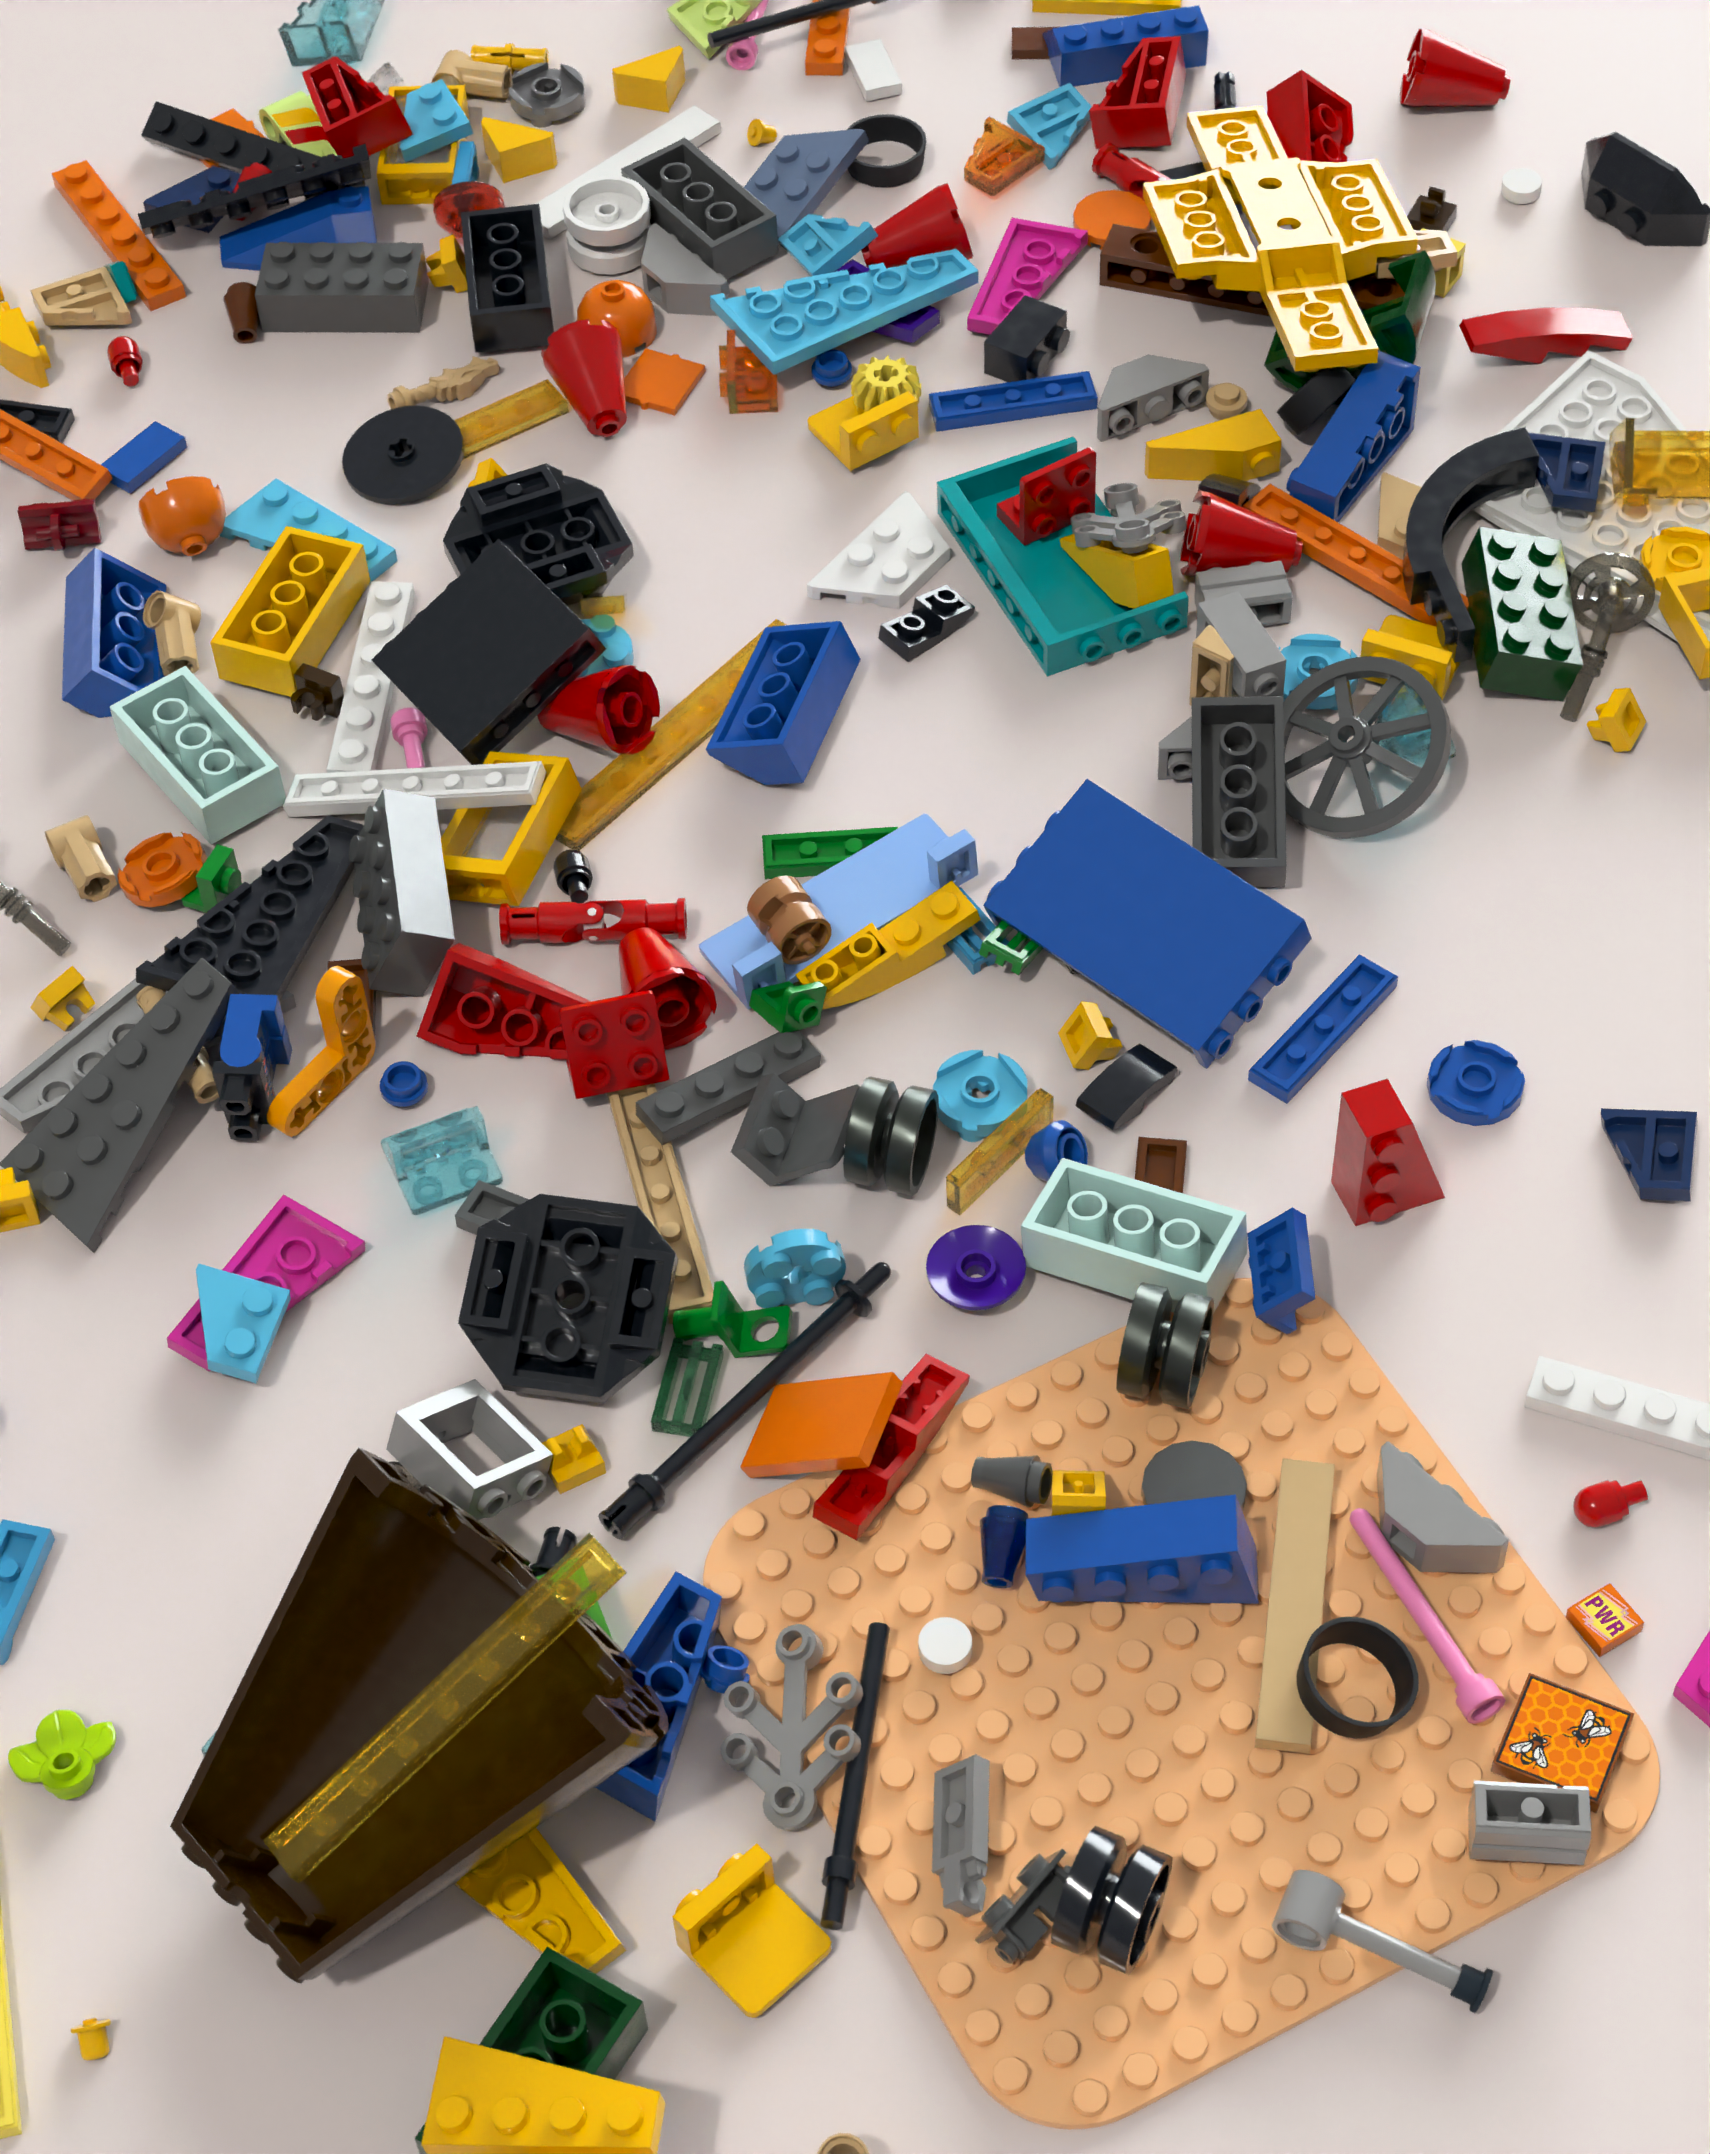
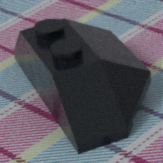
[1581,132,1710,247]

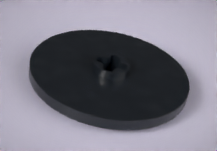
[342,406,465,504]

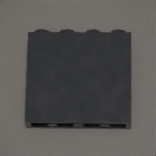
[371,539,606,765]

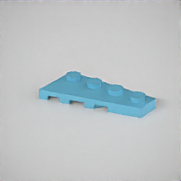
[220,478,397,584]

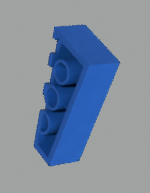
[1286,350,1421,522]
[1026,1494,1259,1604]
[595,1571,722,1822]

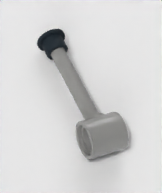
[1272,1870,1493,2013]

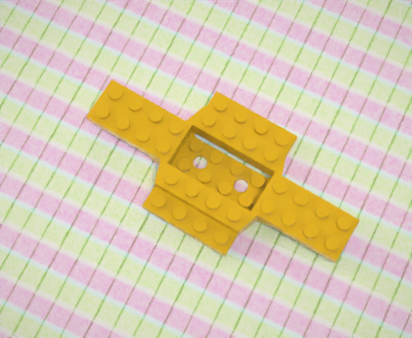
[1143,105,1418,372]

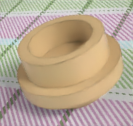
[1206,383,1247,420]

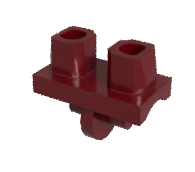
[17,499,102,551]

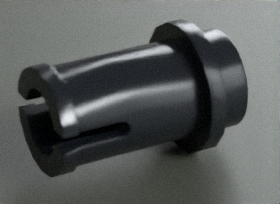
[530,1527,577,1577]

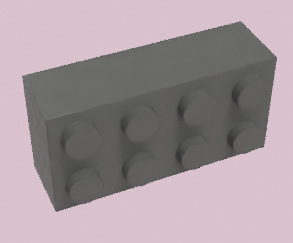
[621,138,779,280]
[255,242,429,333]
[1191,696,1286,887]
[349,789,455,997]

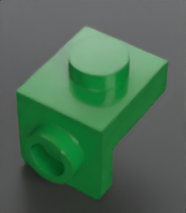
[181,844,242,913]
[749,981,827,1033]

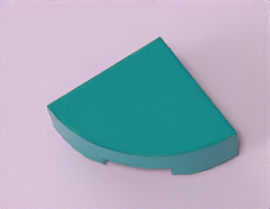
[104,261,137,303]

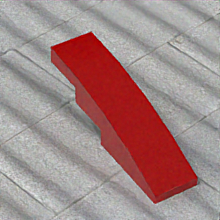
[1459,307,1633,364]
[812,1354,970,1541]

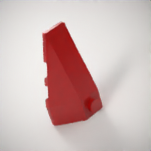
[416,943,592,1060]

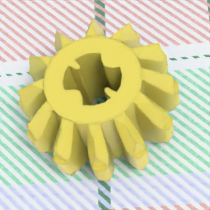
[851,355,921,413]

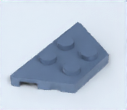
[744,129,869,247]

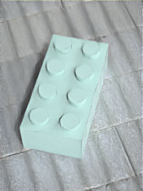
[109,666,286,845]
[1021,1158,1247,1314]

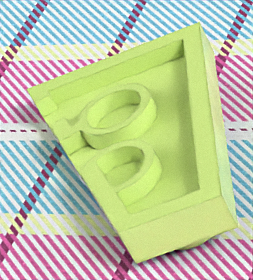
[667,0,762,59]

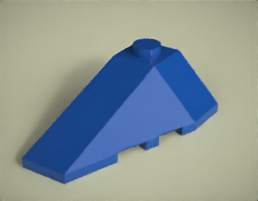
[219,186,377,271]

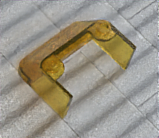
[1609,418,1710,506]

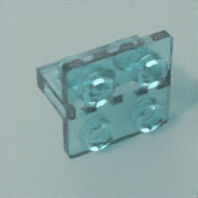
[381,1106,503,1215]

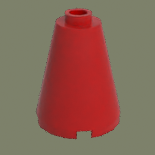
[1400,29,1511,107]
[861,183,973,268]
[541,319,627,437]
[1180,490,1303,577]
[537,665,660,755]
[618,928,717,1050]

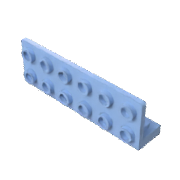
[699,814,978,1010]

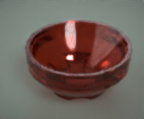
[433,181,505,238]

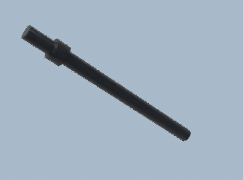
[707,0,888,48]
[820,1622,890,1930]

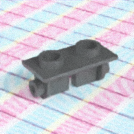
[975,1849,1071,1964]

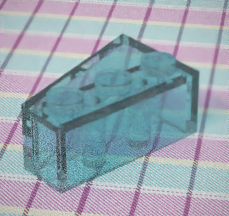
[278,0,385,67]

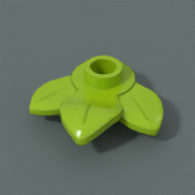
[8,1710,116,1800]

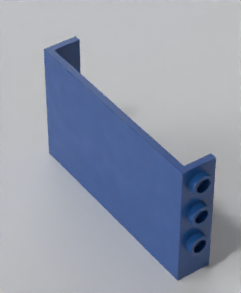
[983,779,1312,1069]

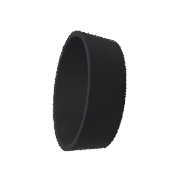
[847,114,926,187]
[1296,1617,1419,1738]

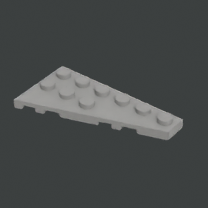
[0,978,296,1133]

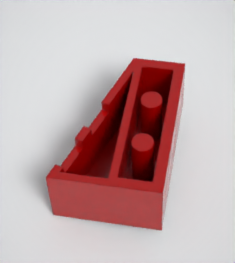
[1089,36,1186,149]
[1331,1078,1445,1226]

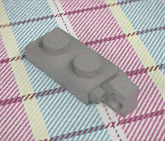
[932,1754,989,1917]

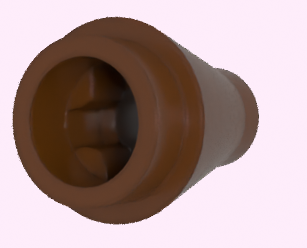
[223,282,260,344]

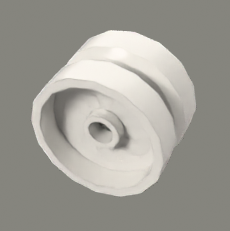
[563,175,651,275]

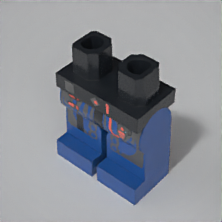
[212,994,292,1141]

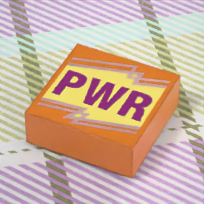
[1566,1583,1644,1657]

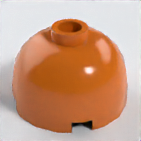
[577,280,657,358]
[138,476,226,556]

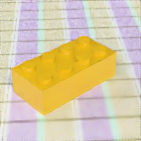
[210,526,370,697]

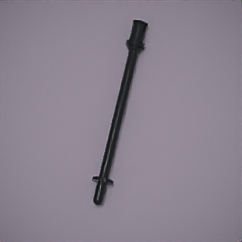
[598,1262,891,1539]

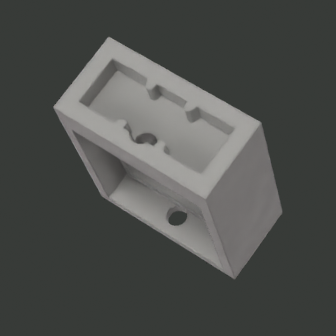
[1196,590,1286,697]
[386,1379,553,1520]

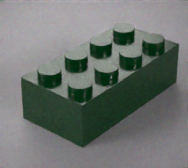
[1461,526,1583,701]
[415,1947,648,2154]

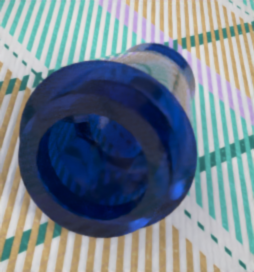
[979,1505,1028,1588]

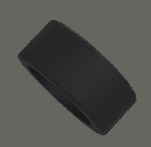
[1277,366,1356,435]

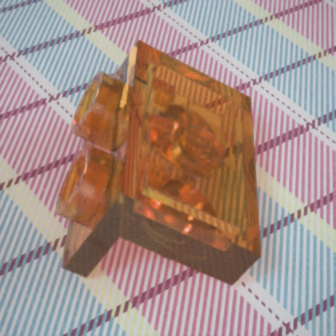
[719,330,778,414]

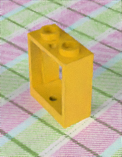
[1658,566,1710,680]

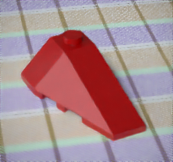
[1267,69,1354,163]

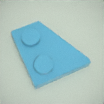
[196,1263,291,1383]

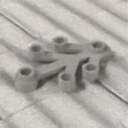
[1071,483,1187,553]
[721,1624,863,1830]

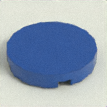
[1427,1040,1525,1126]

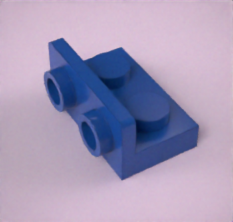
[1247,1207,1316,1334]

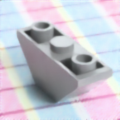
[641,223,730,316]
[1097,354,1209,442]
[1377,1441,1509,1573]

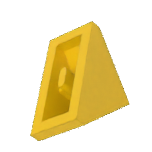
[612,45,686,113]
[481,117,557,183]
[1052,1470,1106,1516]

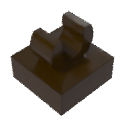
[1407,186,1457,232]
[291,663,344,721]

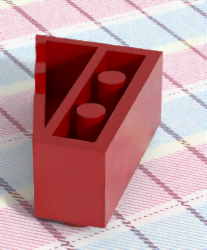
[302,56,414,159]

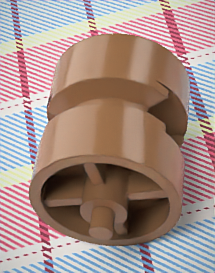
[747,876,832,964]

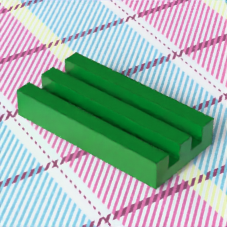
[979,921,1043,975]

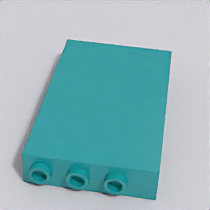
[937,436,1189,677]

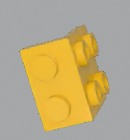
[807,391,919,471]
[1360,615,1461,701]
[672,1843,832,2018]

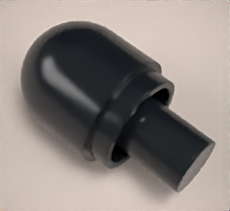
[553,849,593,903]

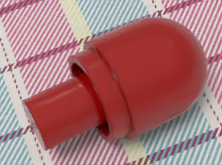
[107,336,143,386]
[1573,1480,1648,1528]

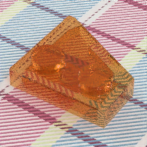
[964,116,1045,197]

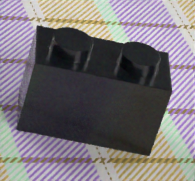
[984,295,1070,382]

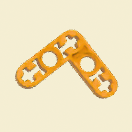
[267,966,376,1137]

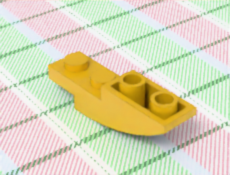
[0,286,52,388]
[795,881,981,1010]

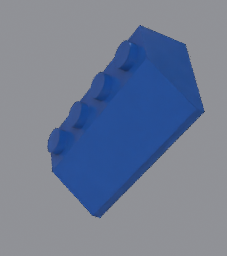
[1042,5,1209,87]
[62,548,166,718]
[706,621,861,785]

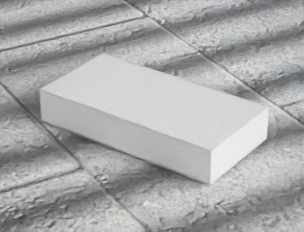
[845,39,902,102]

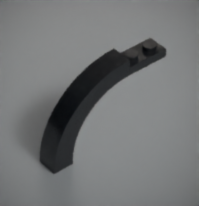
[1403,427,1539,663]

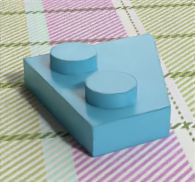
[400,79,473,162]
[1007,83,1092,170]
[778,214,878,276]

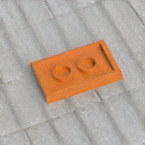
[740,1372,903,1478]

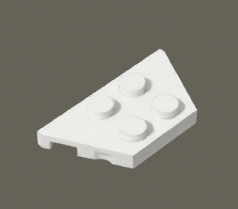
[807,491,950,609]

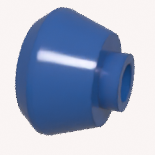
[1025,1120,1088,1182]

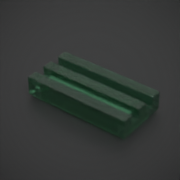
[651,1338,724,1437]

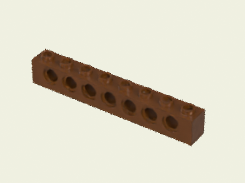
[1099,224,1405,317]

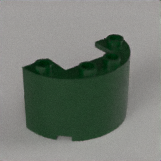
[1264,250,1436,405]

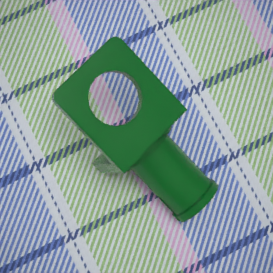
[673,1280,793,1358]

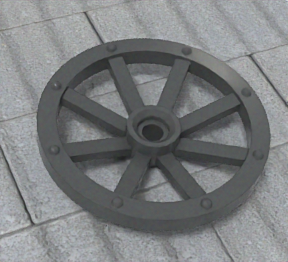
[1284,656,1451,838]

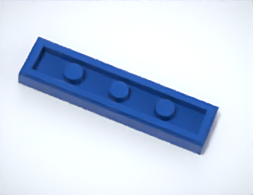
[929,371,1098,432]
[1248,954,1398,1104]

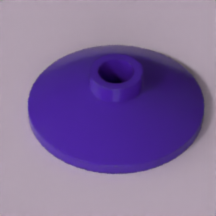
[926,1225,1026,1310]

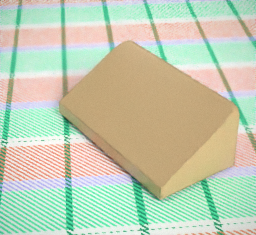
[1189,625,1234,705]

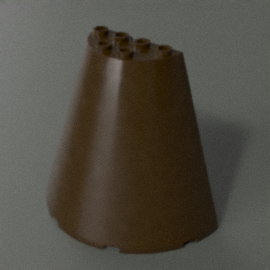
[170,1448,669,1983]

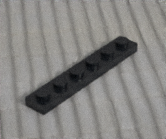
[141,101,342,192]

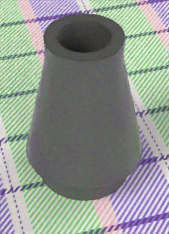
[971,1456,1052,1508]

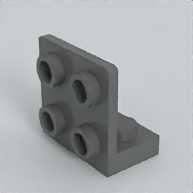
[731,1073,860,1186]

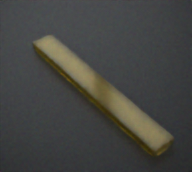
[555,619,787,851]
[263,1532,627,1883]

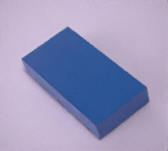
[101,421,187,494]

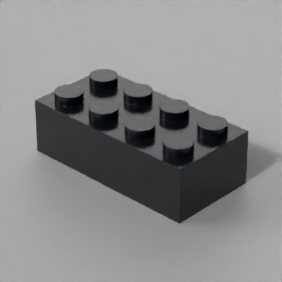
[461,204,554,353]

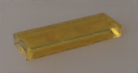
[454,379,569,459]
[946,1088,1054,1215]

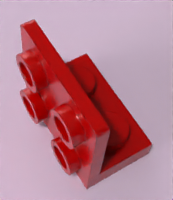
[997,447,1096,546]
[559,990,670,1099]

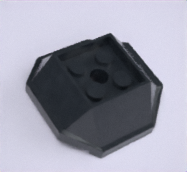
[443,463,634,606]
[458,1194,678,1404]

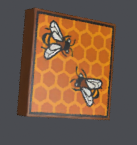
[1490,1673,1634,1813]

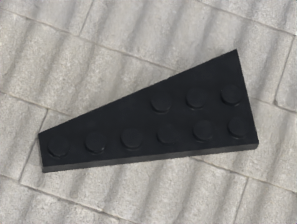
[138,144,371,238]
[136,815,364,1001]

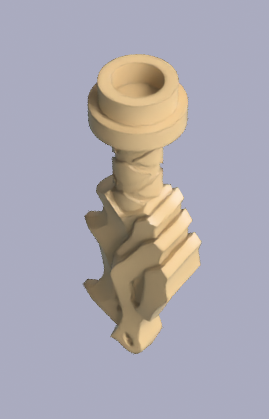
[387,356,500,409]

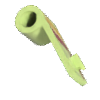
[259,91,337,157]

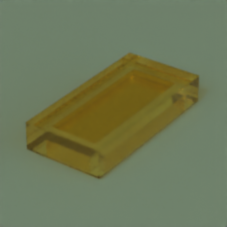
[580,594,628,616]

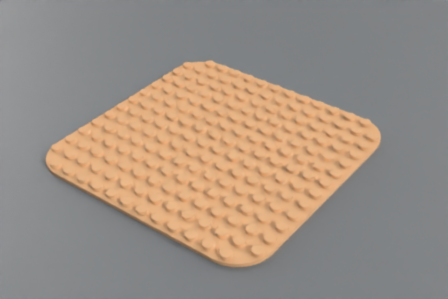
[703,1278,1660,2129]

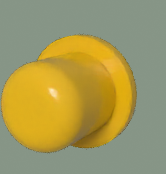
[747,119,777,146]
[70,2017,111,2061]

